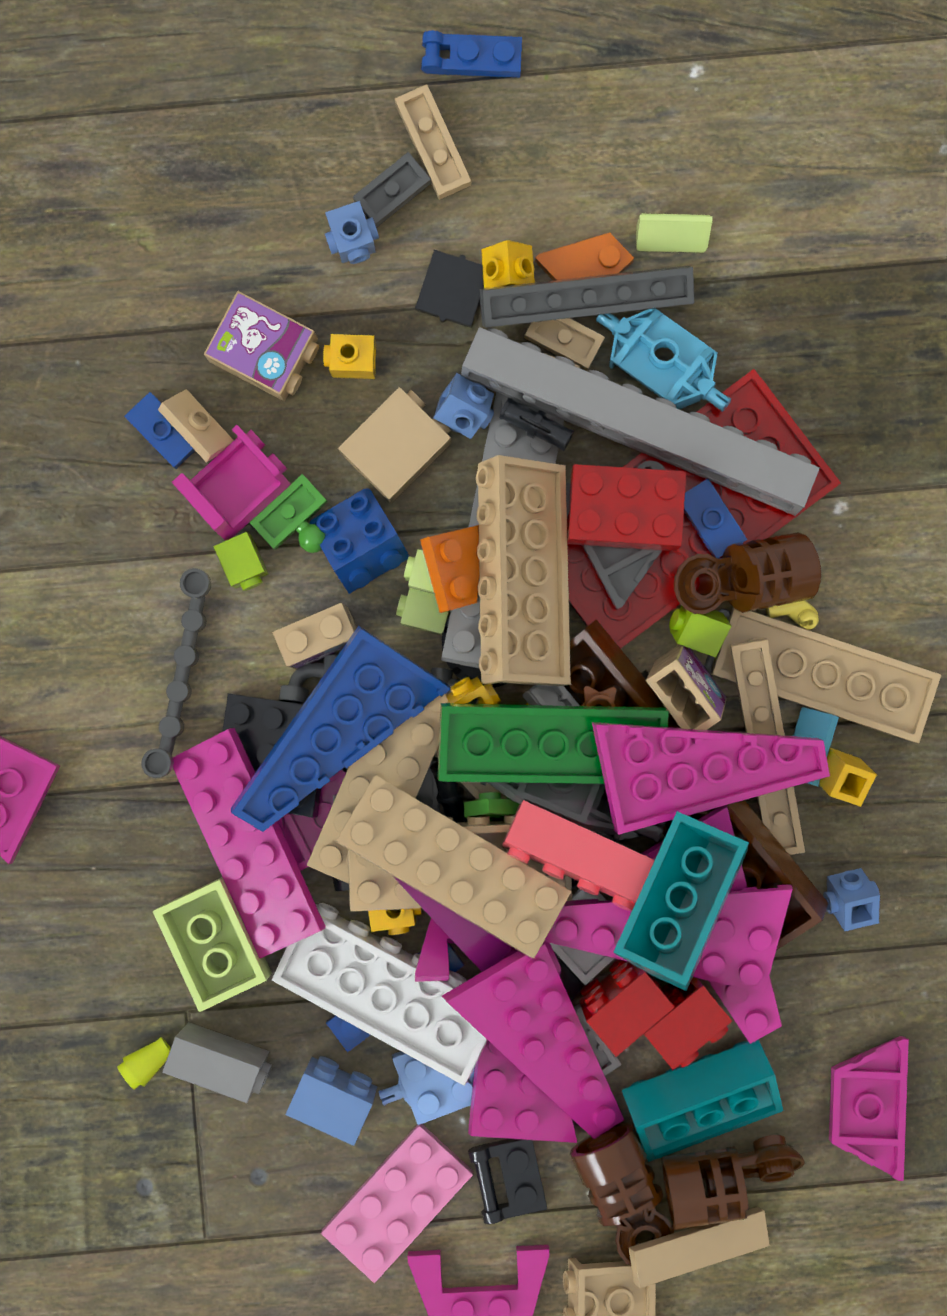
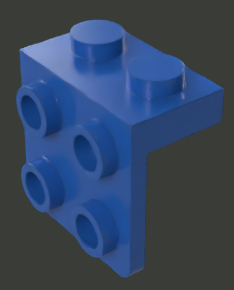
[309,489,410,594]

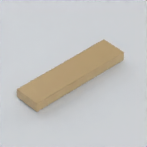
[629,1207,770,1288]

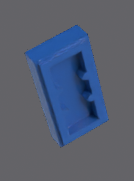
[124,392,195,469]
[684,479,748,558]

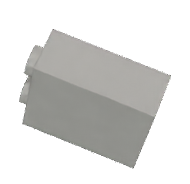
[162,1022,272,1103]

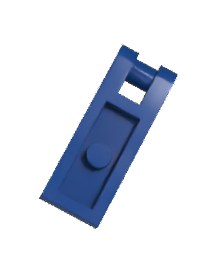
[421,30,522,78]

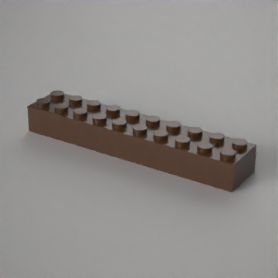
[564,619,828,950]

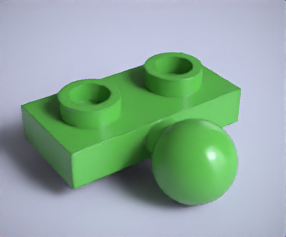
[249,474,328,553]
[464,792,520,821]

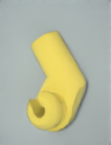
[766,601,819,630]

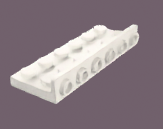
[272,903,487,1086]

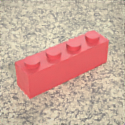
[502,800,655,912]

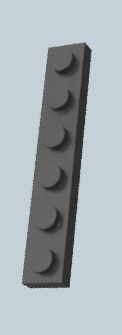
[479,266,694,328]

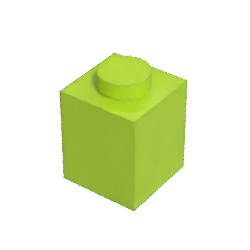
[213,532,269,591]
[669,605,731,658]

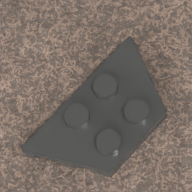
[566,483,662,610]

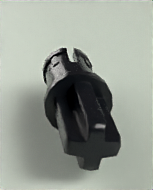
[430,762,467,823]

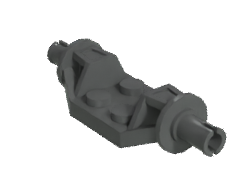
[480,782,666,843]

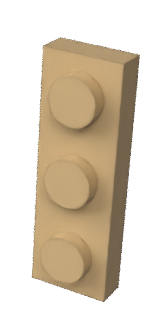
[395,84,471,200]

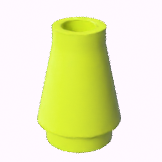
[117,1037,171,1090]

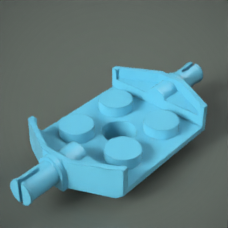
[596,308,731,412]

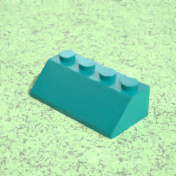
[613,811,749,991]
[622,1039,784,1162]

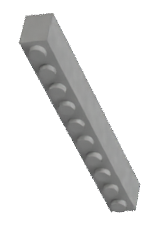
[461,327,820,516]

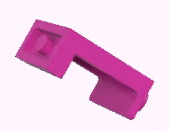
[172,425,291,541]

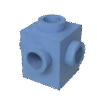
[324,201,379,264]
[433,373,494,439]
[823,868,880,931]

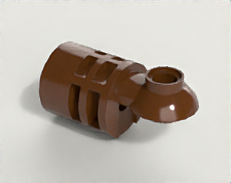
[674,532,821,614]
[570,1123,674,1266]
[661,1135,805,1230]

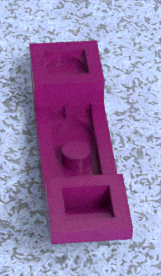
[393,876,512,972]

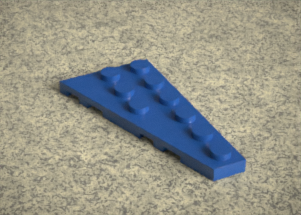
[230,626,451,832]

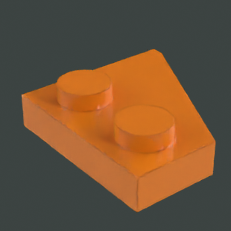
[535,232,634,281]
[420,525,480,613]

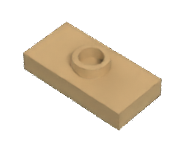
[158,389,234,462]

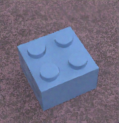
[285,1056,377,1146]

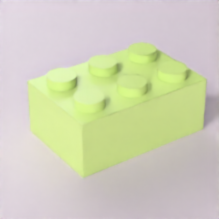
[153,877,272,1012]

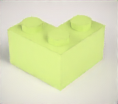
[396,549,450,635]

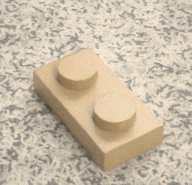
[524,318,605,371]

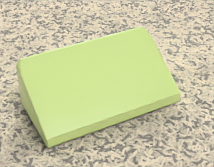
[636,213,712,253]

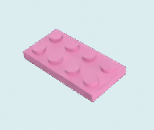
[321,1124,473,1283]

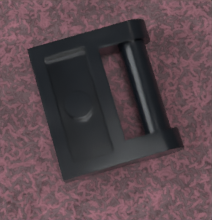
[468,1139,547,1224]

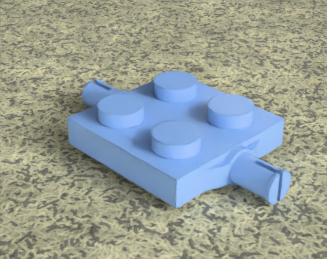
[379,1051,475,1125]

